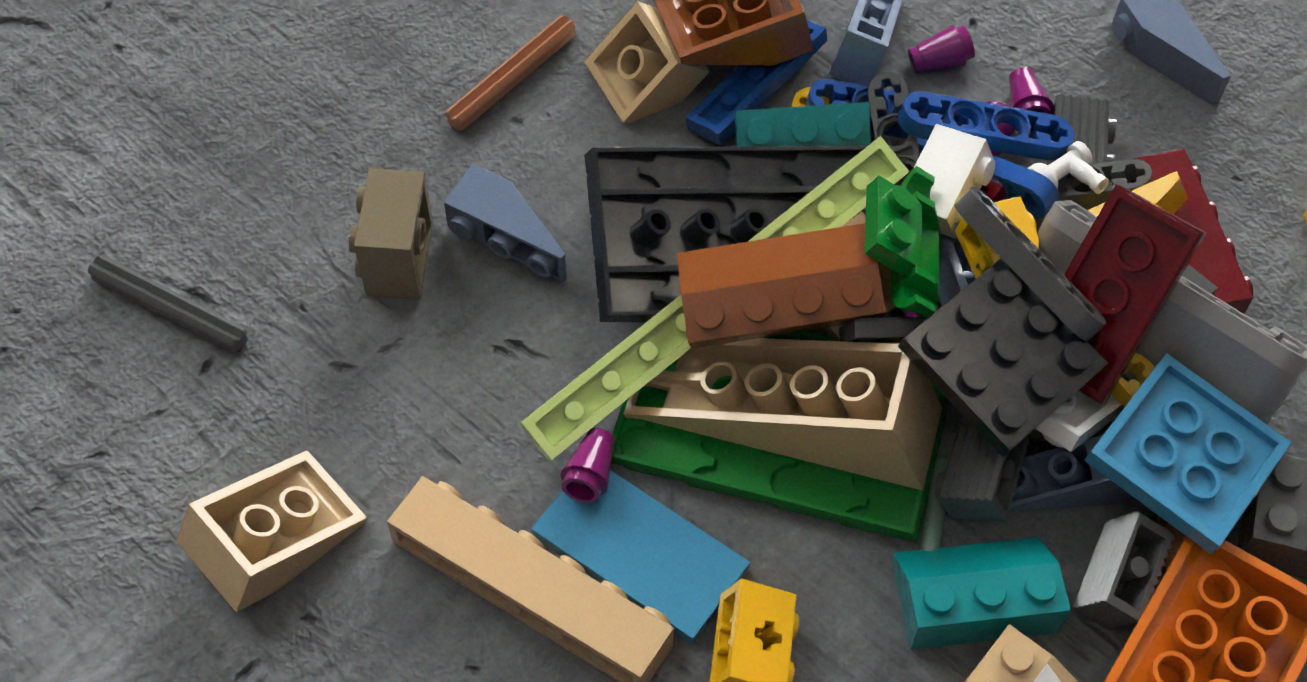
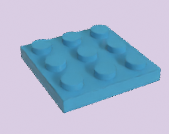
[1084,353,1292,555]

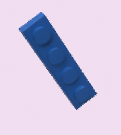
[685,20,828,146]

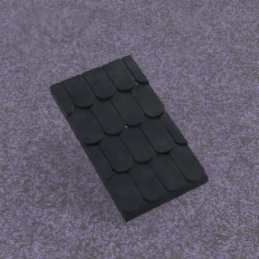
[584,145,901,323]

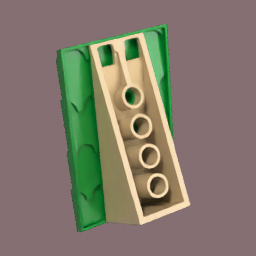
[611,331,949,542]

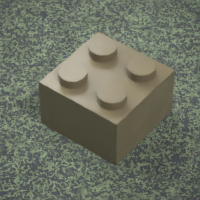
[349,168,434,299]

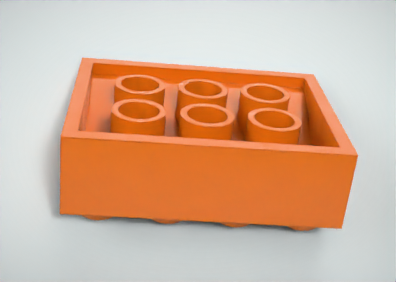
[1104,536,1307,682]

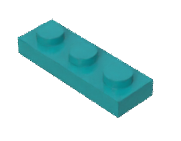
[734,102,871,146]

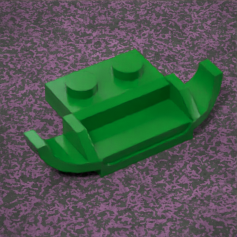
[865,166,941,320]

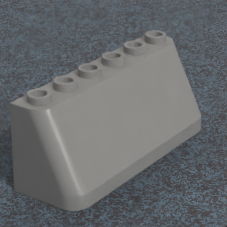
[1037,200,1307,425]

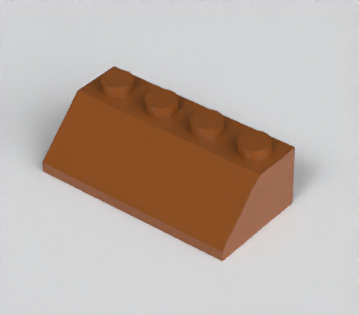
[677,223,886,349]

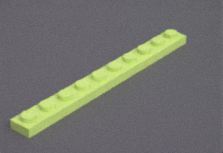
[519,136,909,462]

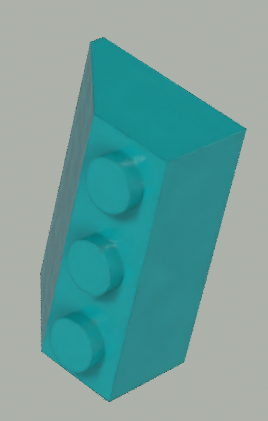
[892,537,1071,650]

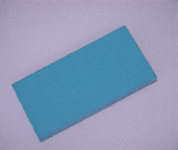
[531,470,750,645]

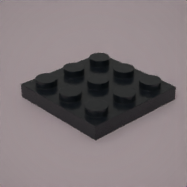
[898,258,1108,457]

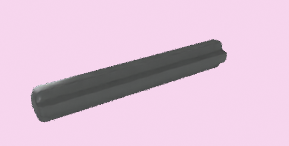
[88,256,249,353]

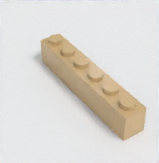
[387,476,674,682]

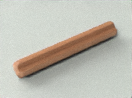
[445,15,576,131]

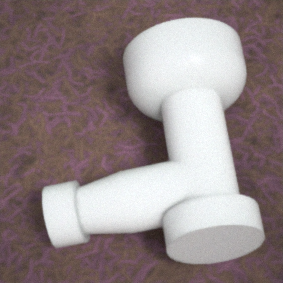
[1028,141,1109,194]

